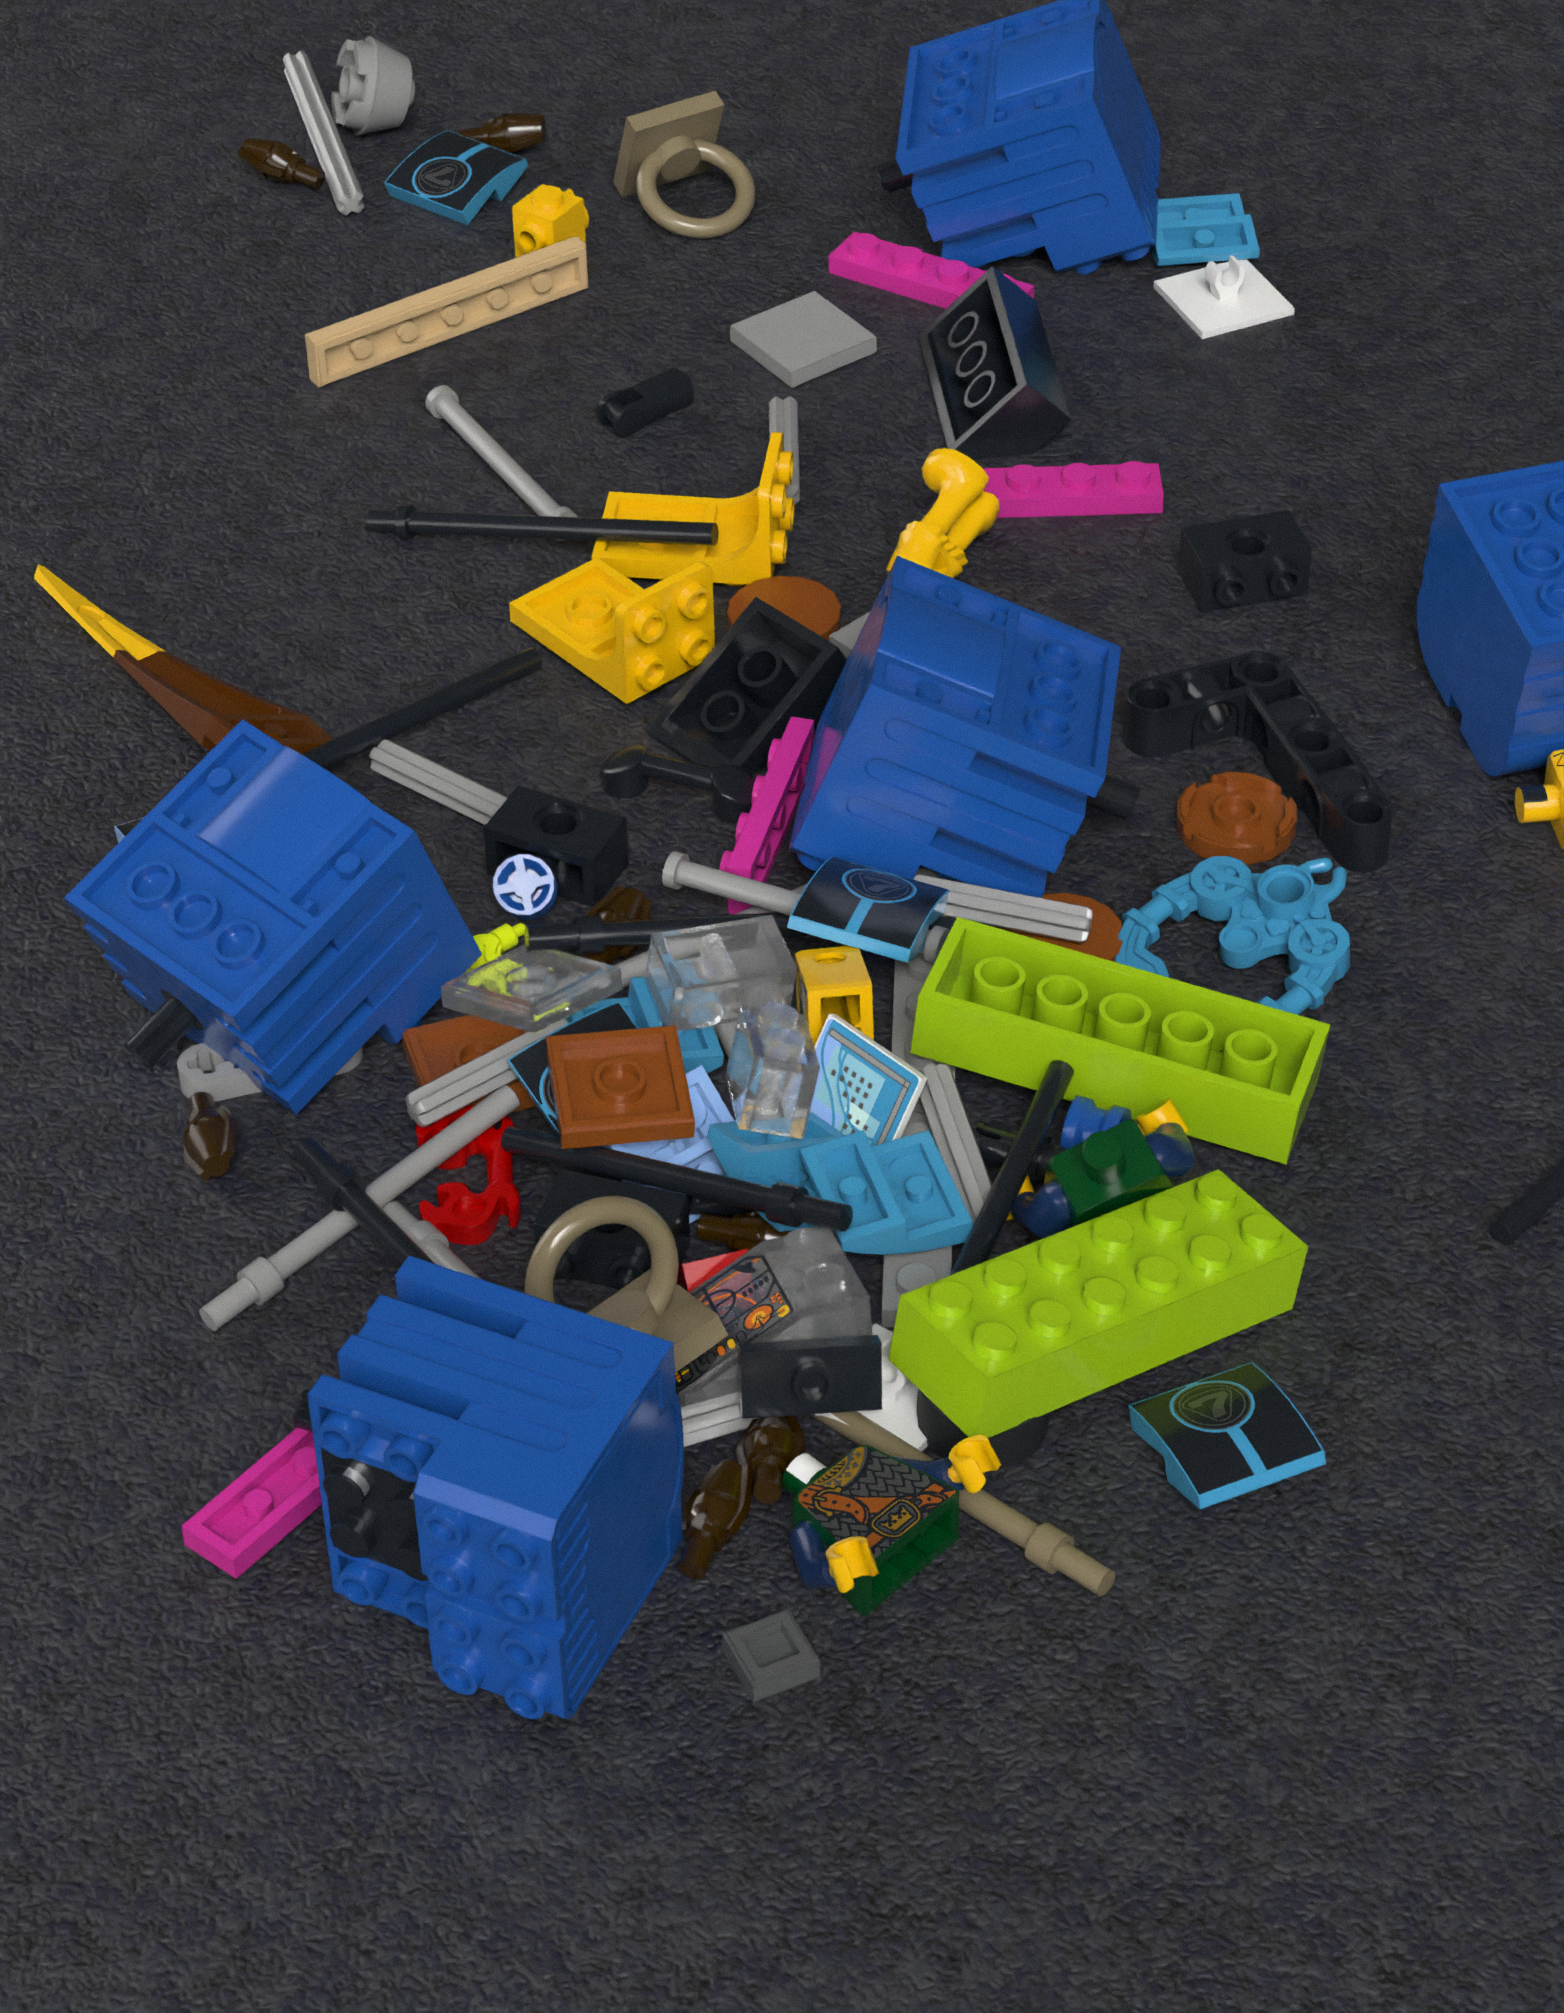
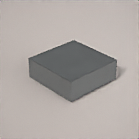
[722,1608,820,1702]

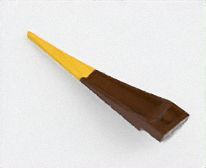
[34,564,333,754]

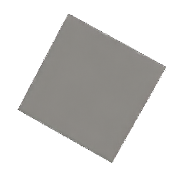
[730,291,877,388]

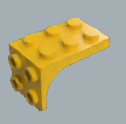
[592,432,795,586]
[509,557,715,704]

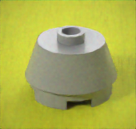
[332,36,415,135]

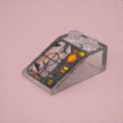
[675,1227,873,1411]

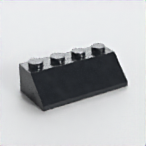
[918,266,1072,459]

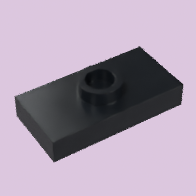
[738,1335,882,1419]

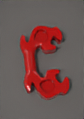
[416,1106,522,1246]

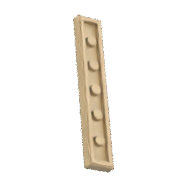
[305,236,588,387]

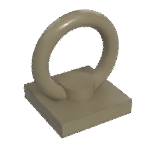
[613,90,755,239]
[525,1196,729,1373]

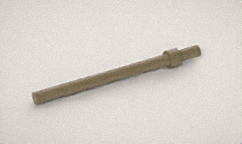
[809,1411,1116,1596]

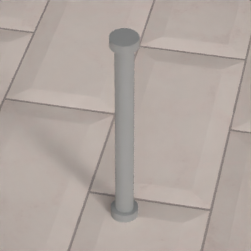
[425,385,578,541]
[662,851,950,964]

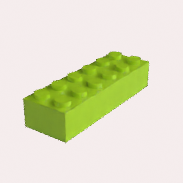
[910,916,1331,1164]
[888,1169,1308,1438]

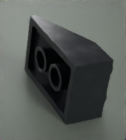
[646,597,847,775]

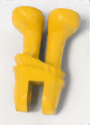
[886,448,1000,578]

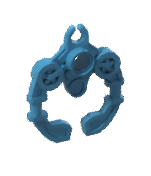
[1115,856,1350,1015]

